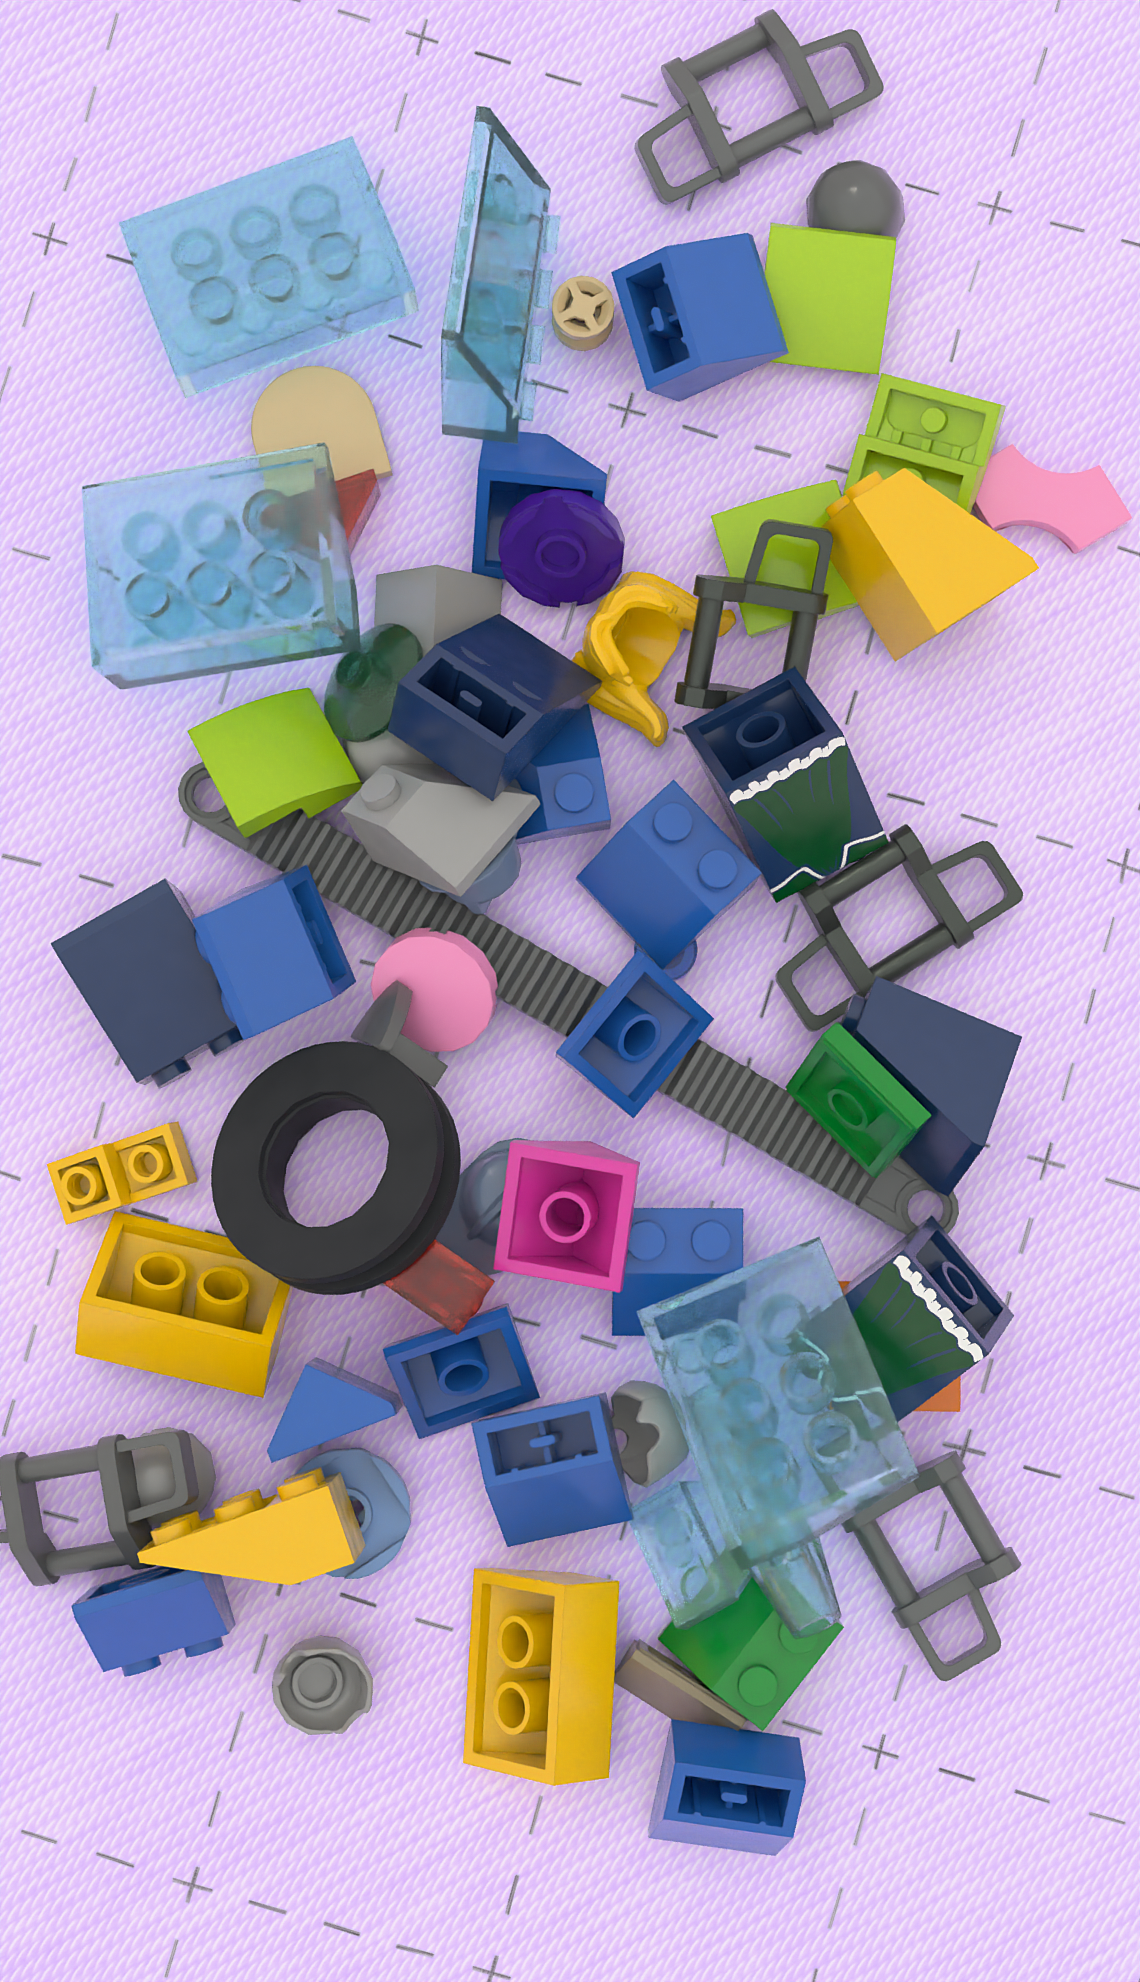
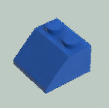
[575,779,762,970]
[612,1208,743,1336]
[71,1566,236,1677]

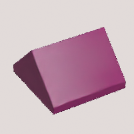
[493,1140,640,1293]

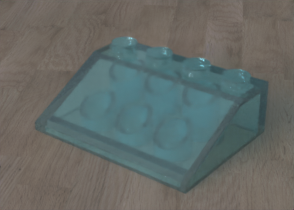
[441,105,561,444]
[119,136,419,398]
[82,442,361,690]
[636,1237,920,1571]

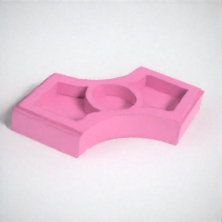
[973,444,1132,554]

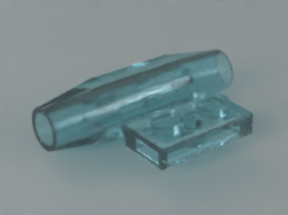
[629,1382,842,1639]

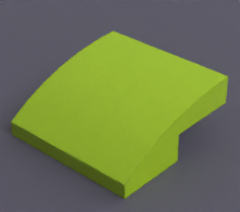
[764,223,896,375]
[842,373,1006,513]
[711,480,859,638]
[187,688,363,838]

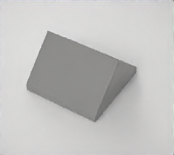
[371,565,502,702]

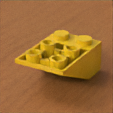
[137,1467,366,1585]

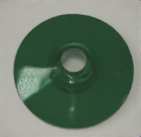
[324,623,423,743]

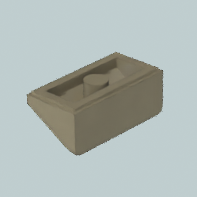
[614,1639,747,1731]

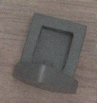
[350,980,448,1088]

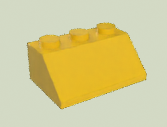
[75,1211,293,1398]
[463,1568,620,1786]

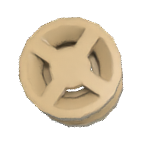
[552,276,615,351]

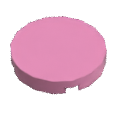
[371,928,498,1052]

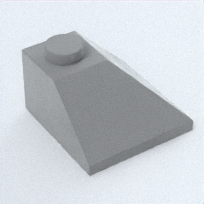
[341,763,541,897]

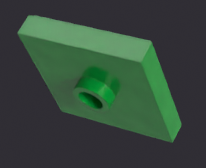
[785,1022,932,1179]

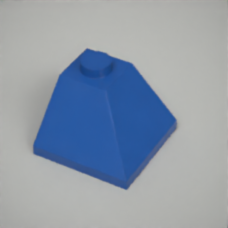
[472,428,607,579]
[515,704,611,845]

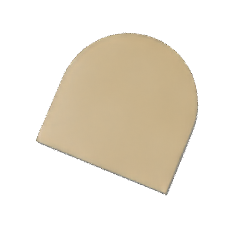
[251,366,393,509]

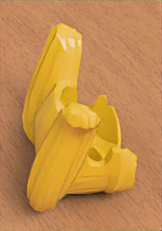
[571,571,736,747]

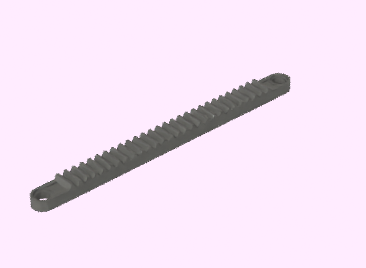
[178,762,959,1236]

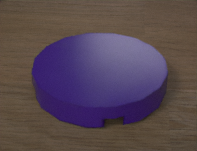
[498,489,625,608]

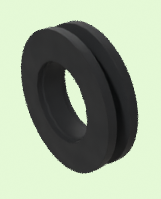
[211,1041,461,1295]

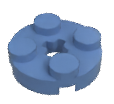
[295,1448,411,1579]

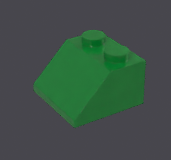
[657,1536,844,1731]

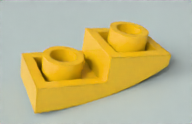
[47,1121,198,1225]

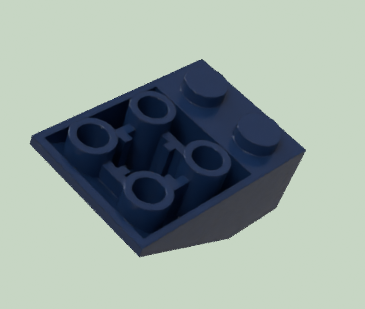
[387,613,602,801]

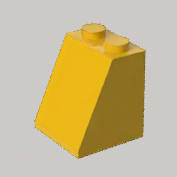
[820,468,1039,662]

